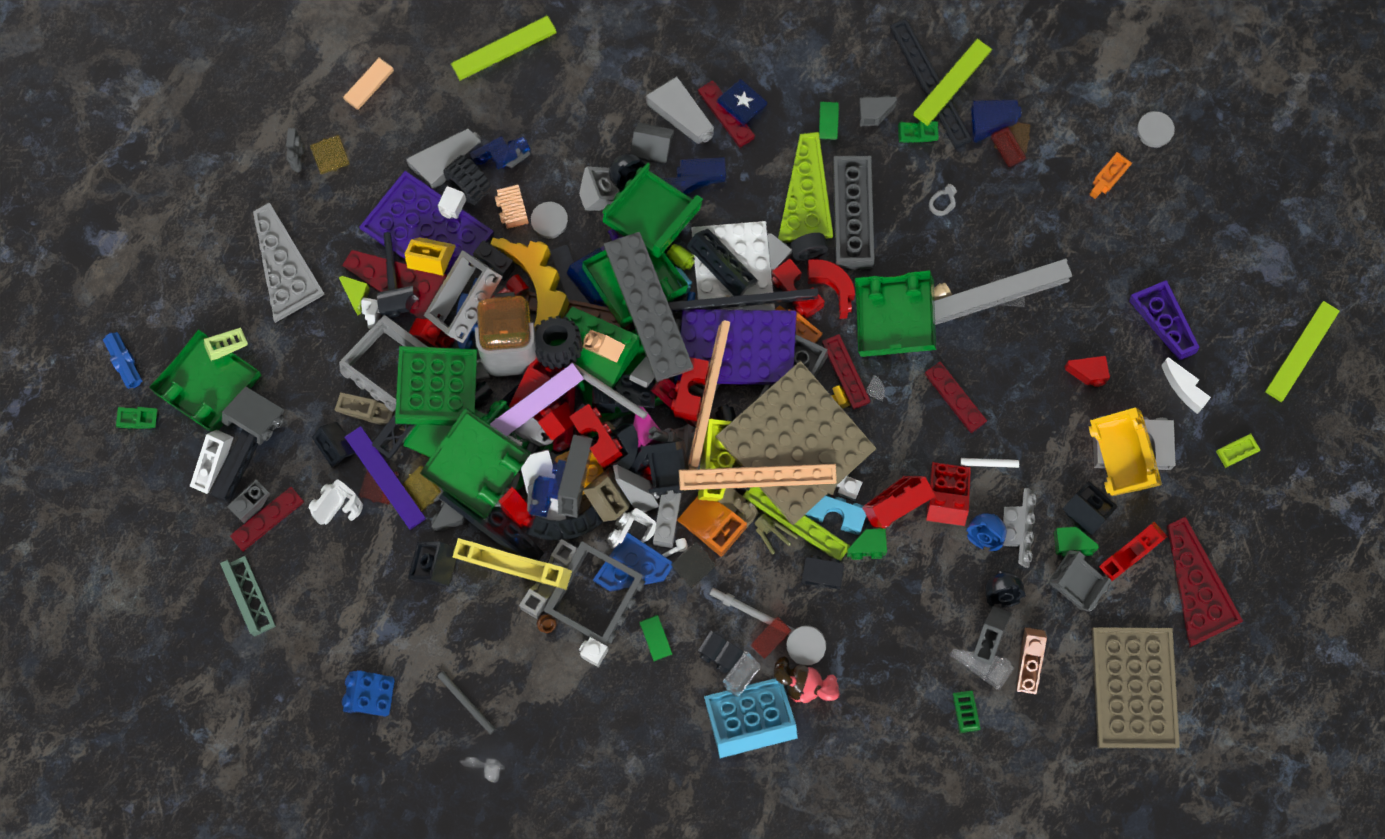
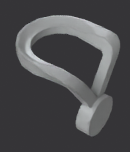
[929,184,957,216]

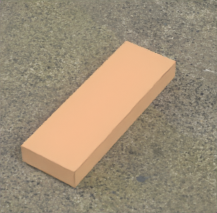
[344,58,394,110]

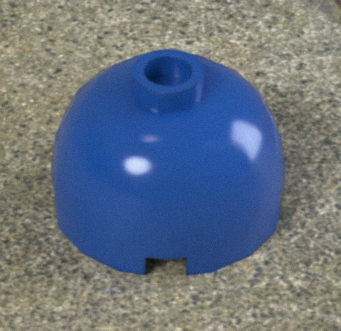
[966,513,1007,551]

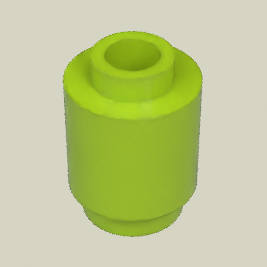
[666,244,695,270]

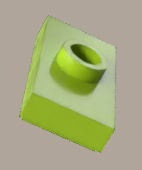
[1216,434,1260,468]

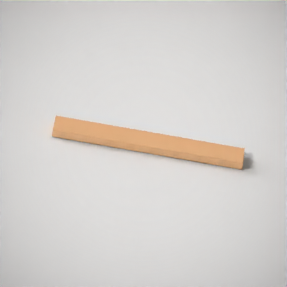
[688,320,730,470]
[679,464,837,490]

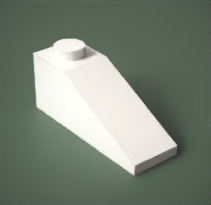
[190,430,233,494]

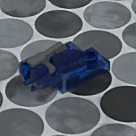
[469,136,531,169]
[527,458,566,517]

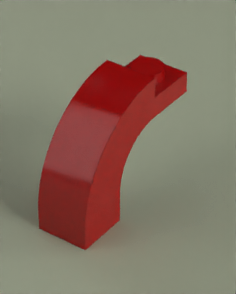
[807,260,855,319]
[1099,522,1167,581]

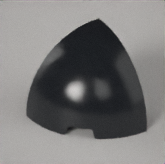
[591,423,638,472]

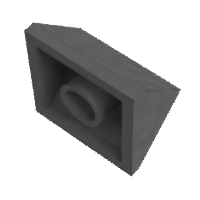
[631,122,674,164]

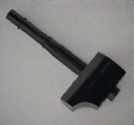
[377,232,420,317]

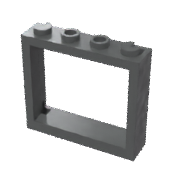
[543,541,646,645]

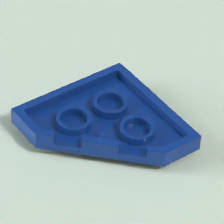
[593,532,675,592]

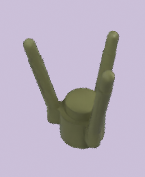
[755,514,798,555]

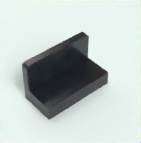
[312,422,355,468]

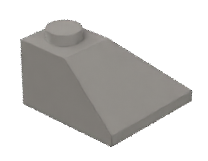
[579,166,622,211]

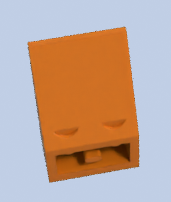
[677,496,747,557]

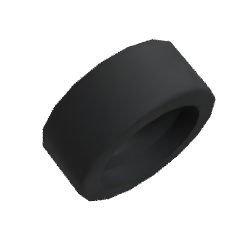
[790,233,828,261]

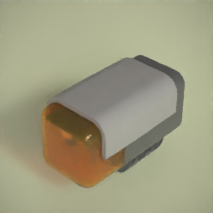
[475,292,537,377]

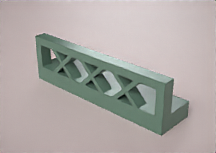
[220,556,276,637]

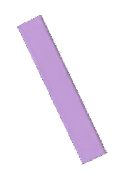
[490,363,584,436]

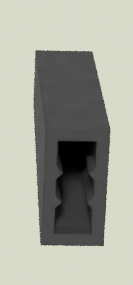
[558,435,593,518]

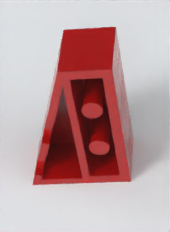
[862,476,935,528]

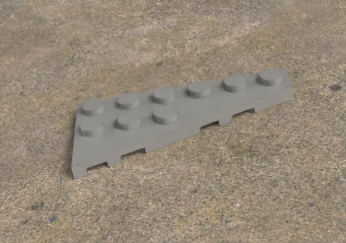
[253,203,325,323]

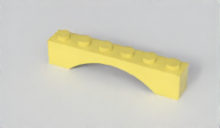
[453,538,572,590]

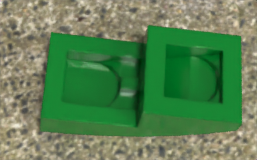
[819,102,839,139]
[898,121,939,142]
[116,407,157,429]
[639,615,672,661]

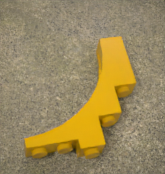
[491,238,569,330]

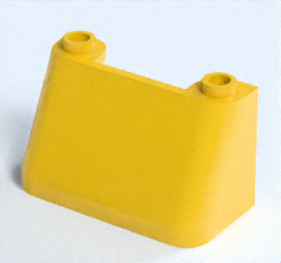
[1089,408,1162,496]

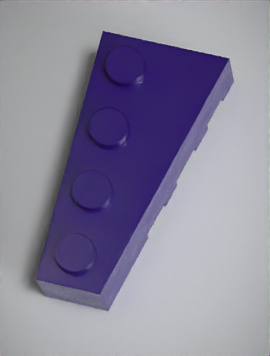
[1129,280,1199,360]

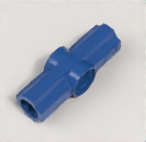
[103,332,143,389]

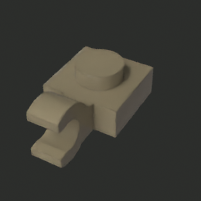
[733,498,759,527]

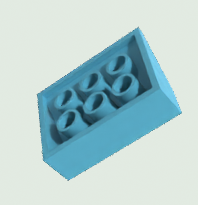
[704,678,798,758]

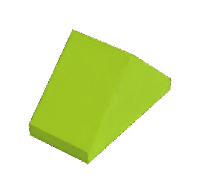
[339,276,370,315]

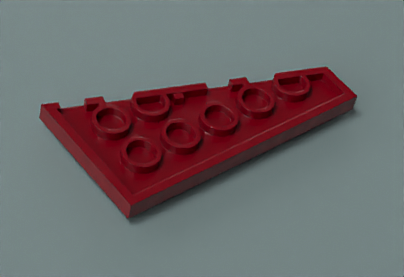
[342,250,447,319]
[1167,517,1243,647]

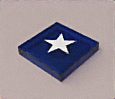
[717,79,768,125]

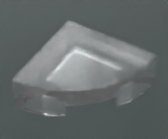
[866,375,885,401]

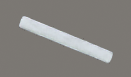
[960,458,1019,468]

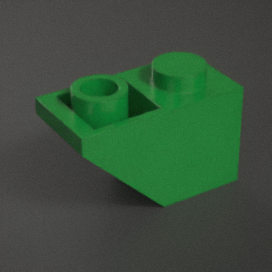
[1053,527,1099,557]
[846,529,887,560]

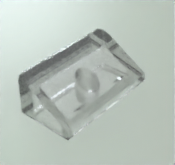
[723,651,761,697]

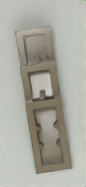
[335,392,410,431]

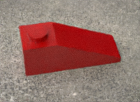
[499,487,533,529]

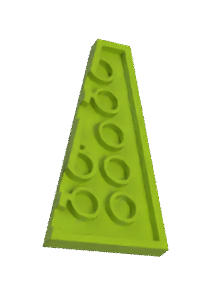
[778,132,833,243]

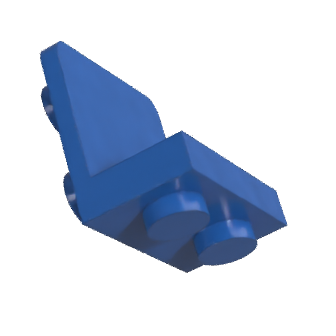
[342,671,394,716]

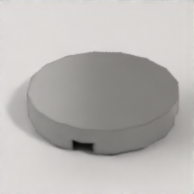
[1137,111,1175,148]
[531,202,568,239]
[787,625,826,665]

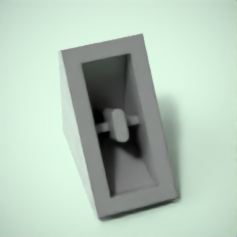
[767,234,792,275]

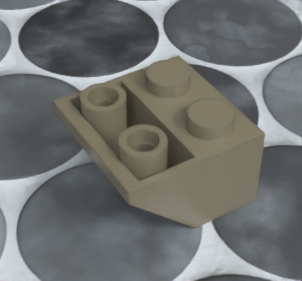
[583,467,630,522]

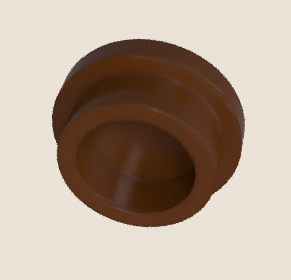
[537,614,556,633]

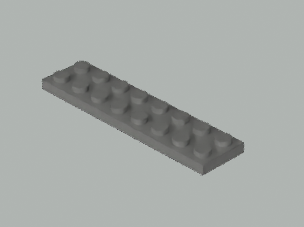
[604,232,693,382]

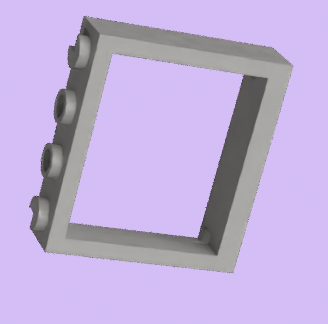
[424,250,503,343]
[339,315,427,412]

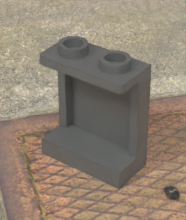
[222,386,284,445]
[1048,550,1112,611]

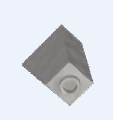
[646,77,714,144]
[407,129,482,191]

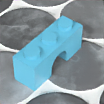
[805,495,866,535]

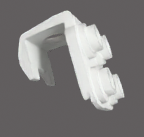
[309,480,363,525]
[606,508,656,549]

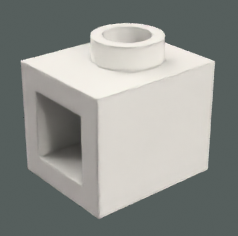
[438,186,466,219]
[579,637,608,667]

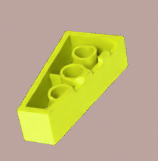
[698,419,735,501]

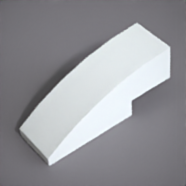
[1161,357,1211,414]

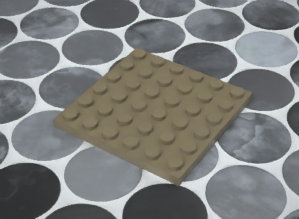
[715,361,876,525]

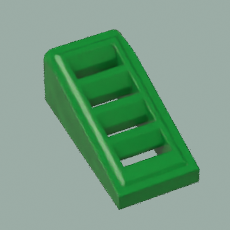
[953,691,980,733]

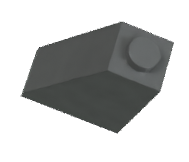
[973,606,1012,665]

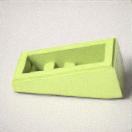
[204,328,248,361]

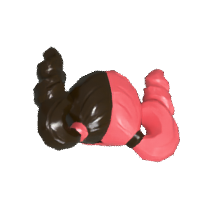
[774,656,839,704]

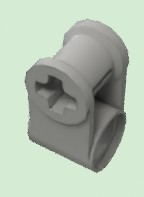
[515,418,553,446]

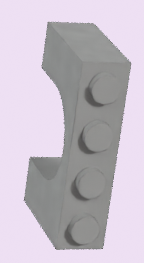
[1093,416,1175,470]

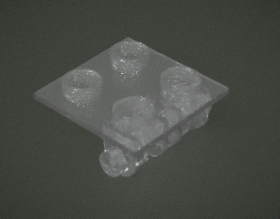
[460,757,505,783]

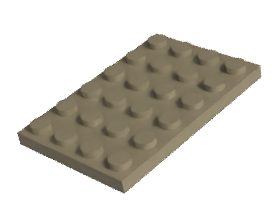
[1092,628,1180,749]

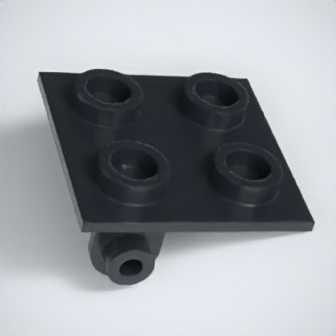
[616,374,655,413]

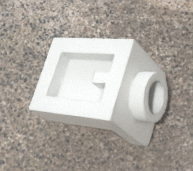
[361,298,381,329]

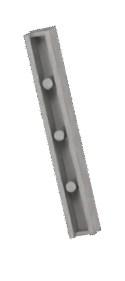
[935,259,1072,325]

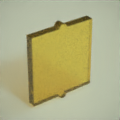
[310,135,349,174]
[402,466,441,512]

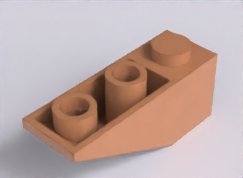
[1017,628,1047,694]

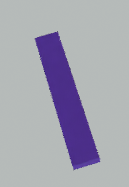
[345,426,426,530]

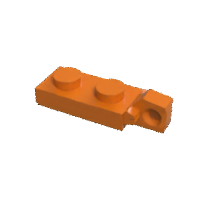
[1089,152,1132,199]
[775,305,823,343]

